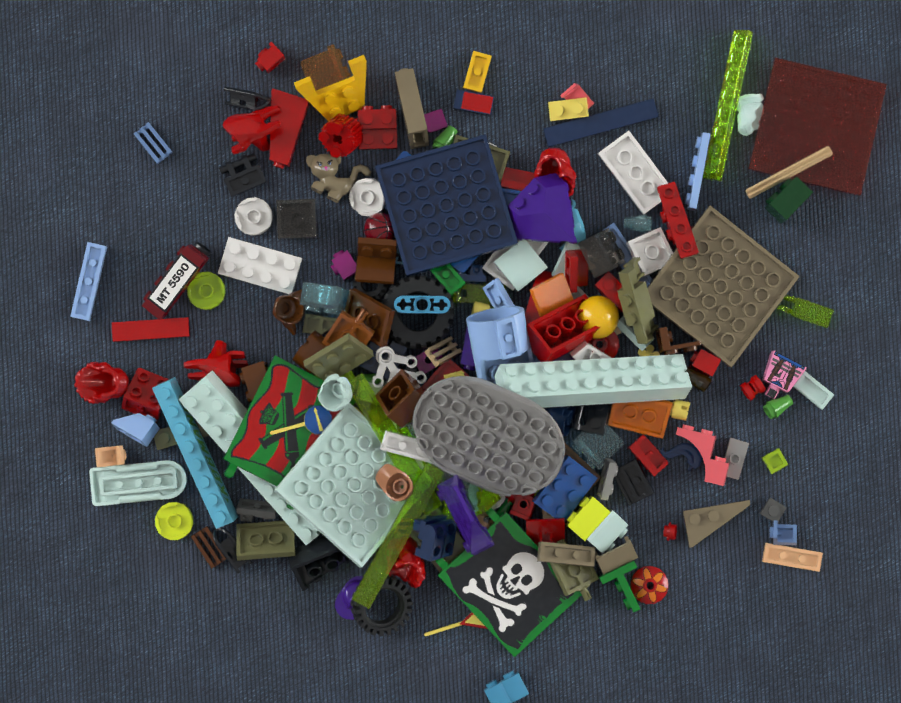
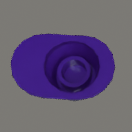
[335,576,374,620]

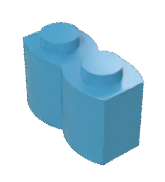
[484,671,529,703]

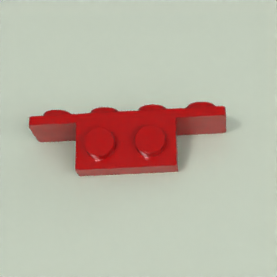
[657,182,699,259]

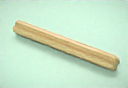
[745,146,833,198]

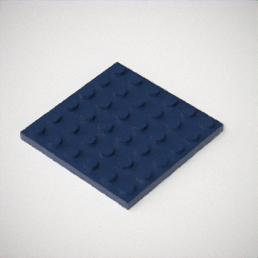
[375,134,518,276]

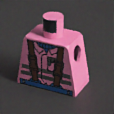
[762,351,807,399]

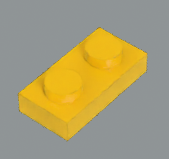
[463,51,492,93]

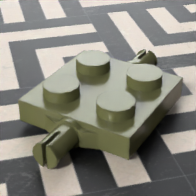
[550,539,599,601]

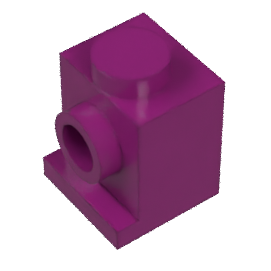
[412,349,443,376]

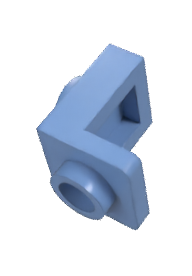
[770,520,797,545]

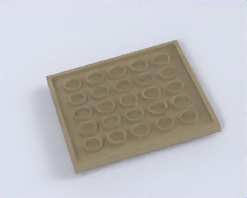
[647,206,800,367]

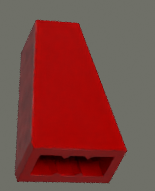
[269,88,310,169]

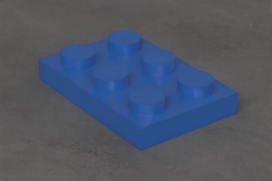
[532,455,598,521]

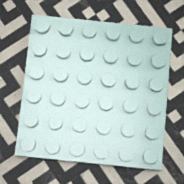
[274,403,433,568]

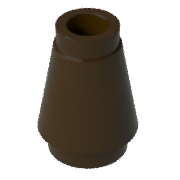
[685,366,712,393]

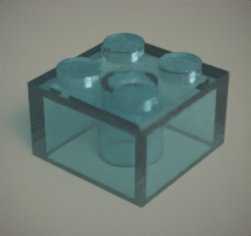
[300,282,349,316]

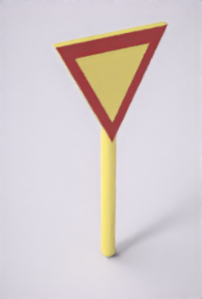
[424,612,487,636]

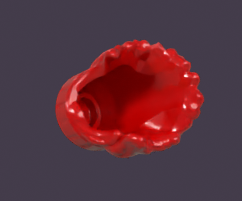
[534,148,577,197]
[74,362,129,404]
[385,536,426,588]

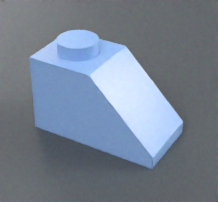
[111,413,160,447]

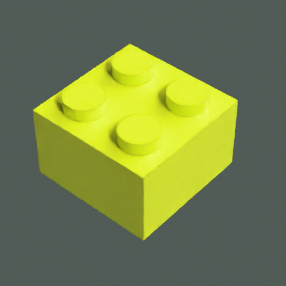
[566,496,610,541]

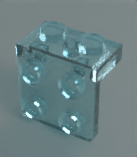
[571,424,624,470]

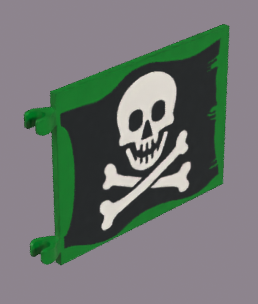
[435,507,582,657]

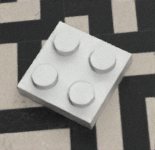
[626,227,673,278]

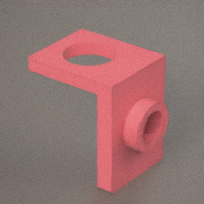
[560,83,594,109]

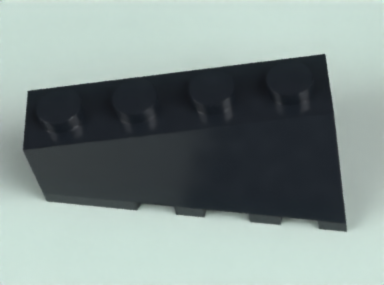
[288,536,352,591]

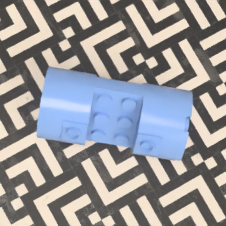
[466,306,533,384]

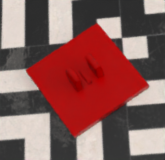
[526,518,565,546]

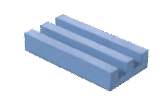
[134,122,173,164]

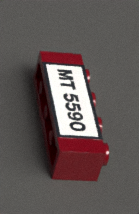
[142,244,209,320]

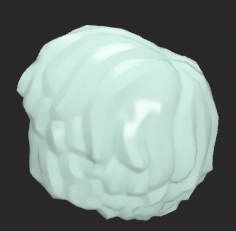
[318,374,353,412]

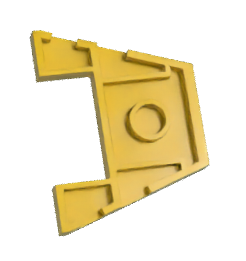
[294,55,367,121]

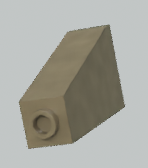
[395,68,429,149]

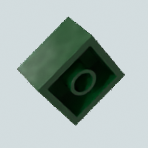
[765,176,813,224]

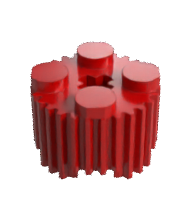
[319,114,363,158]

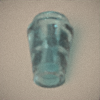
[624,214,652,233]

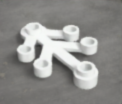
[372,346,427,388]

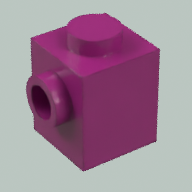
[331,250,357,281]

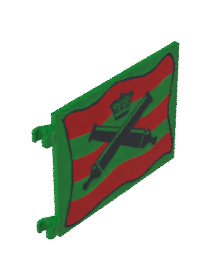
[223,355,356,510]

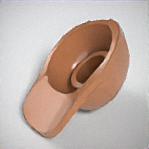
[376,464,414,501]

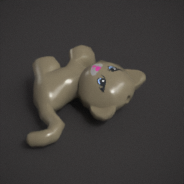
[306,154,371,203]

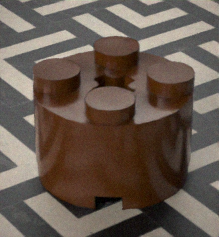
[293,330,327,376]

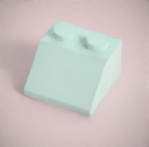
[587,509,628,554]

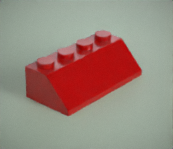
[526,294,600,362]

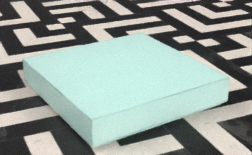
[494,239,548,292]

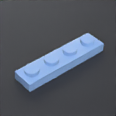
[685,132,710,211]
[70,242,107,321]

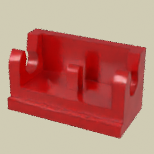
[627,434,669,476]

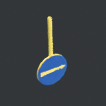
[270,406,332,435]

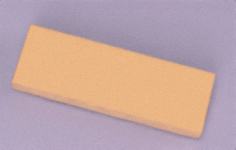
[762,543,823,572]

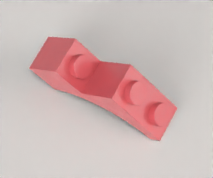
[676,424,730,486]

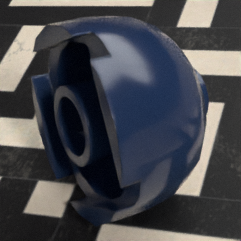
[544,406,576,436]

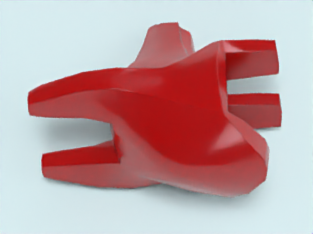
[223,105,281,154]
[184,340,248,387]

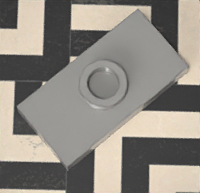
[724,438,749,480]

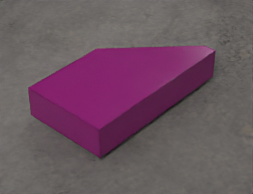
[424,109,448,133]

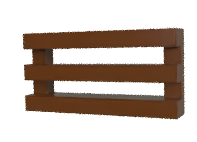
[191,526,226,568]

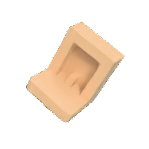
[95,445,126,467]

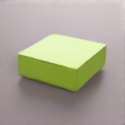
[762,448,788,474]

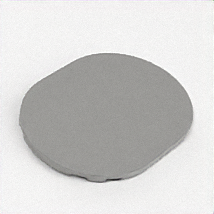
[413,376,565,496]

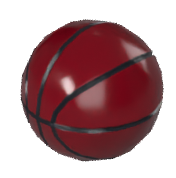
[364,212,395,240]

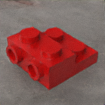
[358,105,397,150]

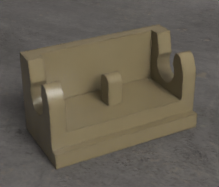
[595,536,638,575]

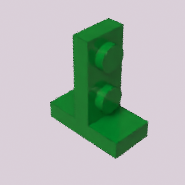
[598,560,640,612]

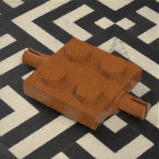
[322,309,375,346]

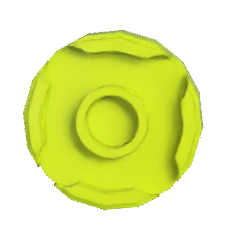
[155,502,194,540]

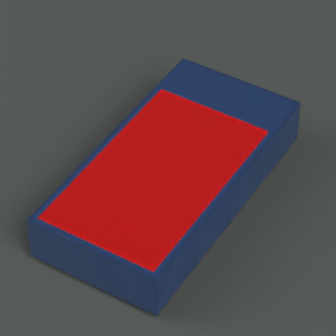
[453,89,494,116]

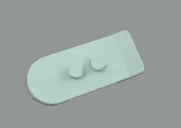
[89,460,187,506]

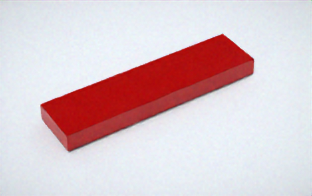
[111,317,190,342]

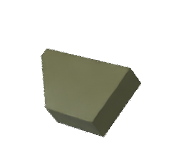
[302,314,337,335]

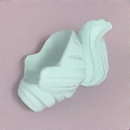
[735,93,764,136]

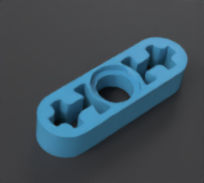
[394,296,450,314]

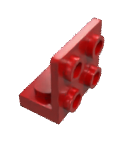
[121,368,169,423]

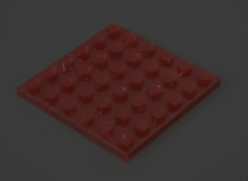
[748,57,887,196]

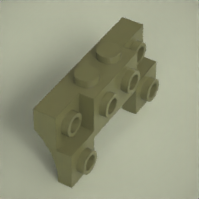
[617,257,659,344]

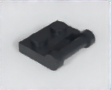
[570,404,611,436]

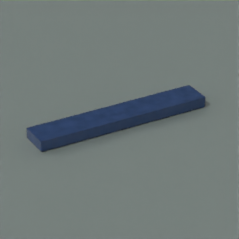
[543,98,659,148]

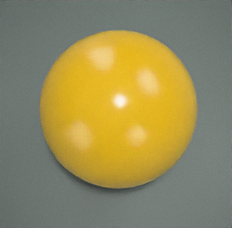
[577,296,619,339]

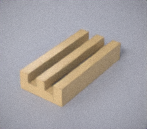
[424,336,462,367]

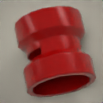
[739,375,766,401]

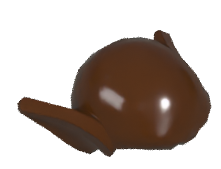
[273,288,307,335]

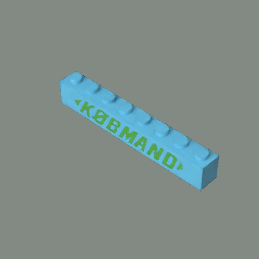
[152,377,239,529]

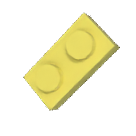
[548,97,589,121]

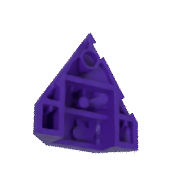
[507,173,577,244]

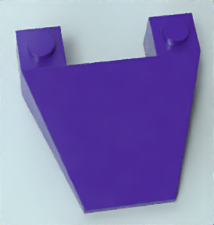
[436,475,495,556]

